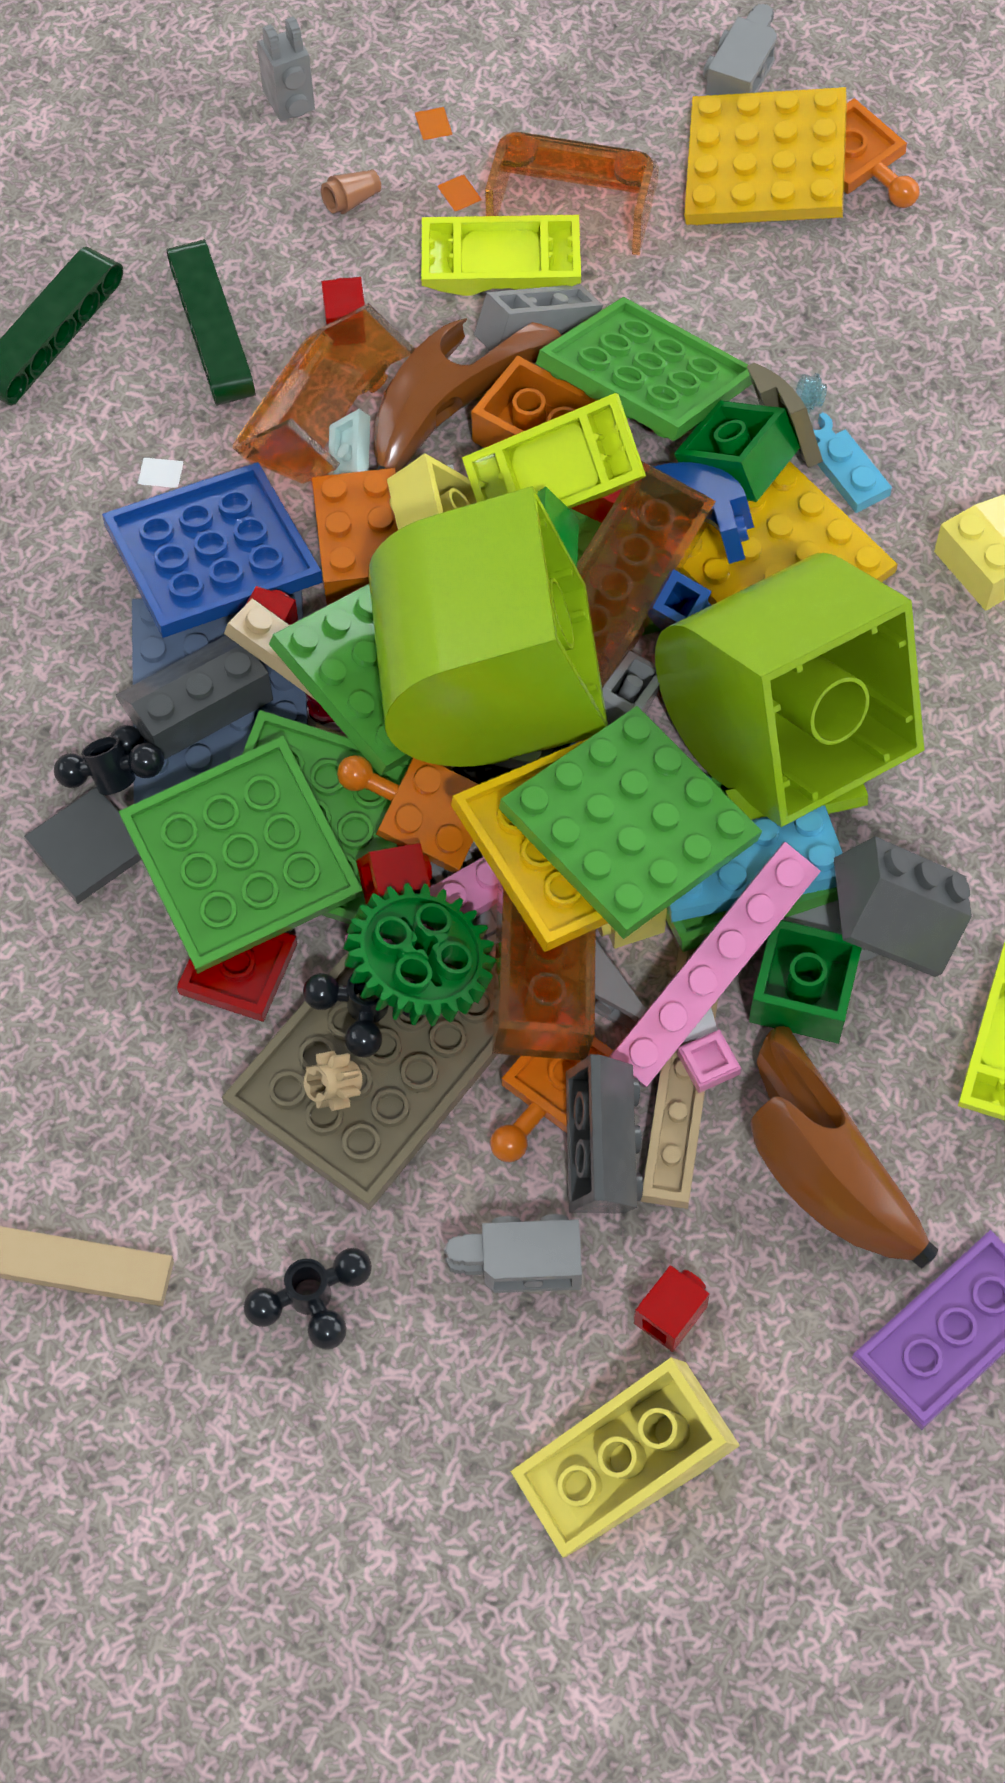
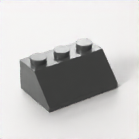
[116,635,273,760]
[834,836,972,977]
[566,1054,643,1214]

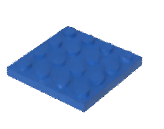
[102,462,323,638]

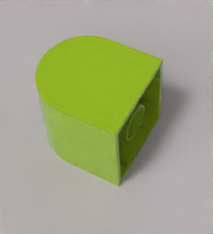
[368,486,608,767]
[655,553,925,827]

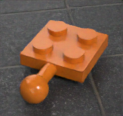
[844,98,920,208]
[337,755,479,873]
[490,1011,614,1162]

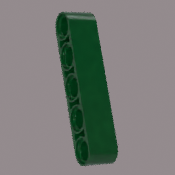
[166,239,256,406]
[0,247,123,406]

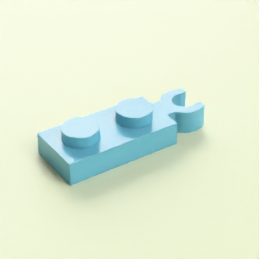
[813,412,892,513]

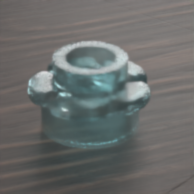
[795,373,827,413]

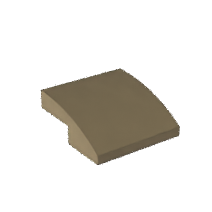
[747,363,823,468]

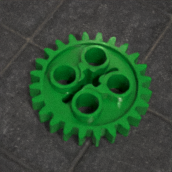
[343,883,496,1026]

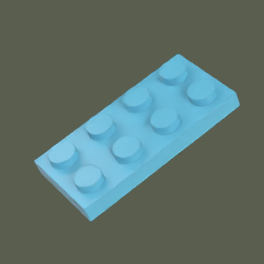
[667,805,843,922]

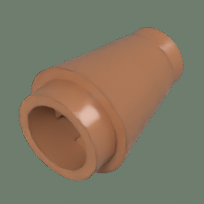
[321,169,381,214]

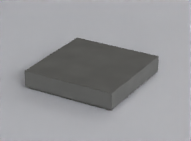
[24,787,141,904]

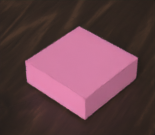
[677,1029,741,1093]

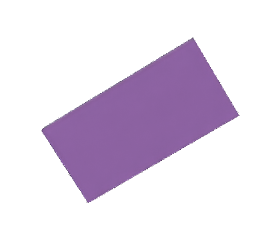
[852,1230,1005,1430]

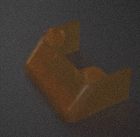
[485,132,659,256]
[232,303,416,484]

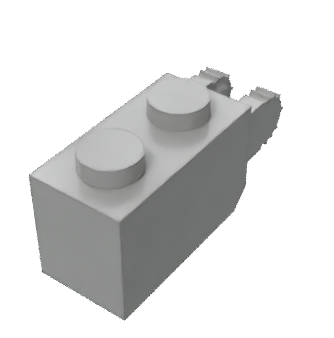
[703,4,777,95]
[256,16,315,122]
[584,651,660,740]
[444,1214,582,1293]

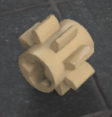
[304,1051,362,1111]

